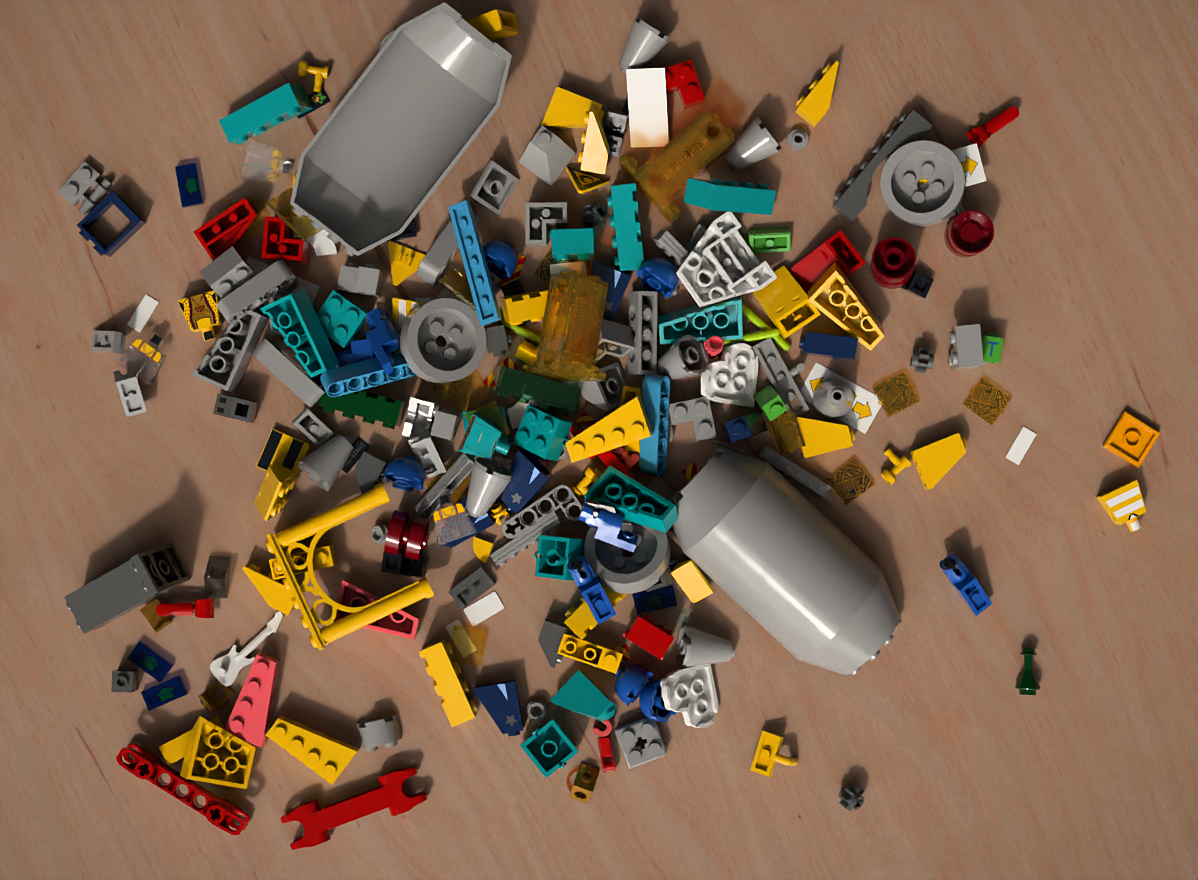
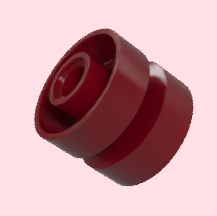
[944,210,994,258]
[870,237,916,289]
[384,510,430,560]

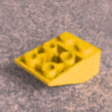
[752,266,821,339]
[254,463,297,521]

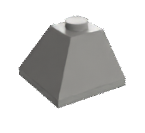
[519,125,576,187]
[576,362,629,411]

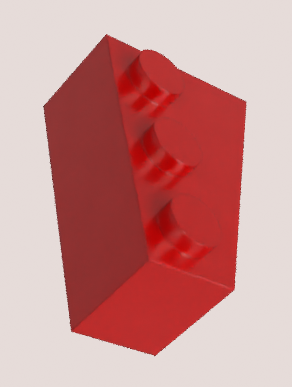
[193,197,260,261]

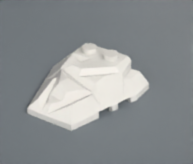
[676,211,777,307]

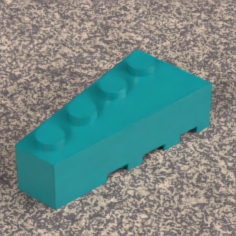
[219,83,314,145]
[684,178,776,215]
[607,183,644,273]
[260,288,340,378]
[658,296,743,344]
[584,466,678,533]

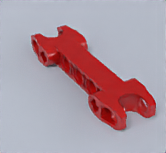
[116,744,251,835]
[280,766,428,850]

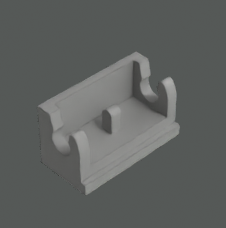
[113,368,147,417]
[407,429,447,478]

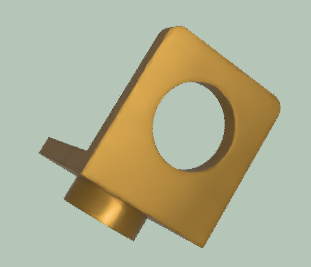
[140,598,173,634]
[198,681,234,712]
[569,763,599,803]

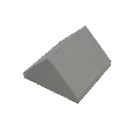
[470,160,519,215]

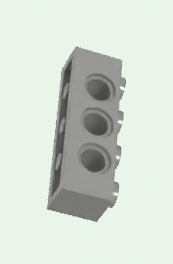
[628,291,657,375]

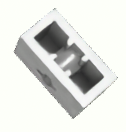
[430,408,460,441]

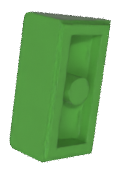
[748,226,791,253]

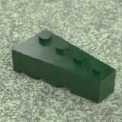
[318,387,406,429]

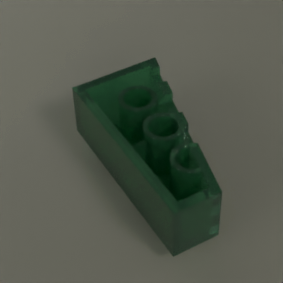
[489,366,581,415]

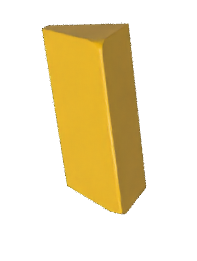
[671,559,714,603]

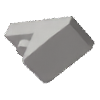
[91,330,125,354]
[292,408,334,447]

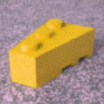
[500,286,568,326]

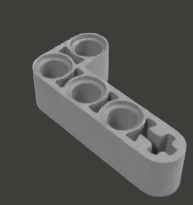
[417,213,479,287]
[217,260,299,323]
[251,338,325,407]
[502,485,582,538]

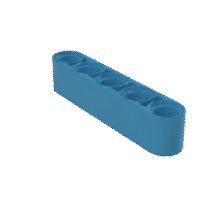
[320,351,416,397]
[639,374,670,476]

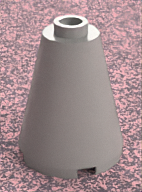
[618,16,670,74]
[724,116,783,171]
[657,335,709,380]
[812,378,854,420]
[297,434,353,492]
[465,457,513,518]
[676,625,735,667]

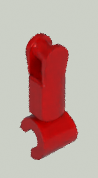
[965,107,1019,148]
[155,598,215,618]
[593,718,616,773]

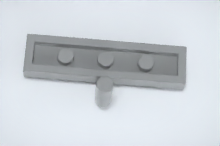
[752,338,810,419]

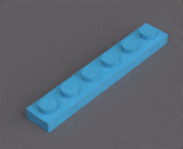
[448,200,502,326]

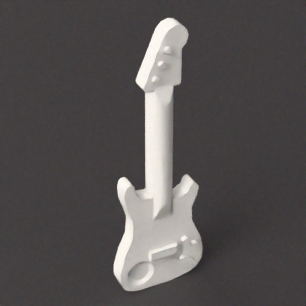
[210,612,283,686]

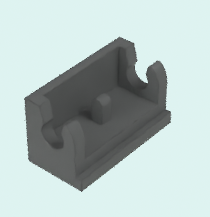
[448,566,495,609]

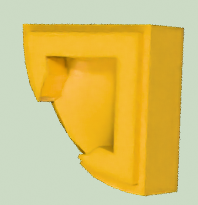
[473,536,493,563]

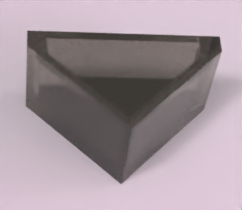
[204,555,231,598]

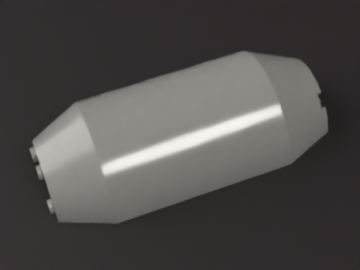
[290,2,512,257]
[668,445,902,675]

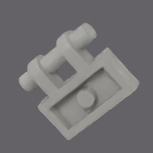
[58,161,111,215]

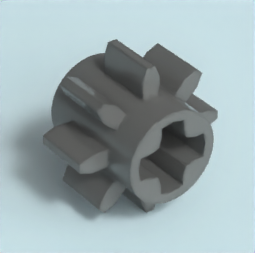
[581,202,607,229]
[910,347,934,373]
[839,784,864,811]

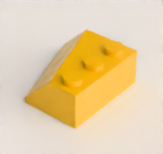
[180,716,256,789]

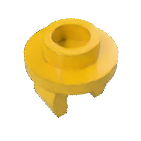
[488,502,511,525]

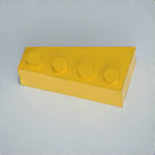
[807,262,884,351]
[565,395,653,463]
[564,584,627,640]
[418,639,478,727]
[266,716,360,785]

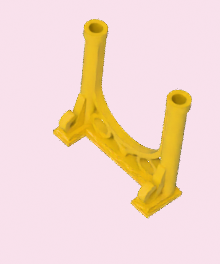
[265,483,434,650]

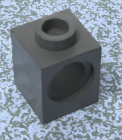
[111,669,139,693]

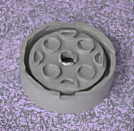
[881,140,965,227]
[400,298,487,383]
[584,520,670,594]

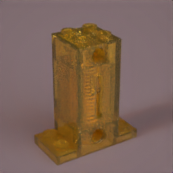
[618,109,735,226]
[522,270,609,381]

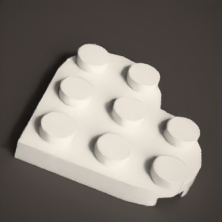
[700,343,759,407]
[660,664,719,728]

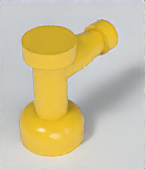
[298,60,329,93]
[880,448,911,485]
[571,466,600,497]

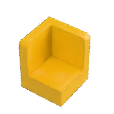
[515,340,550,368]

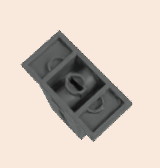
[64,543,191,634]

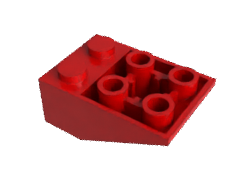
[789,230,866,295]

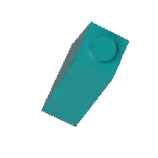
[550,670,618,722]

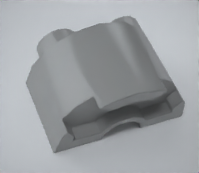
[402,396,440,437]
[357,714,402,752]

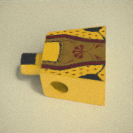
[177,290,223,342]

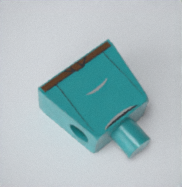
[458,412,511,459]

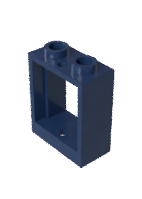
[77,191,145,257]

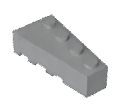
[191,311,268,393]

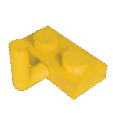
[750,730,798,777]

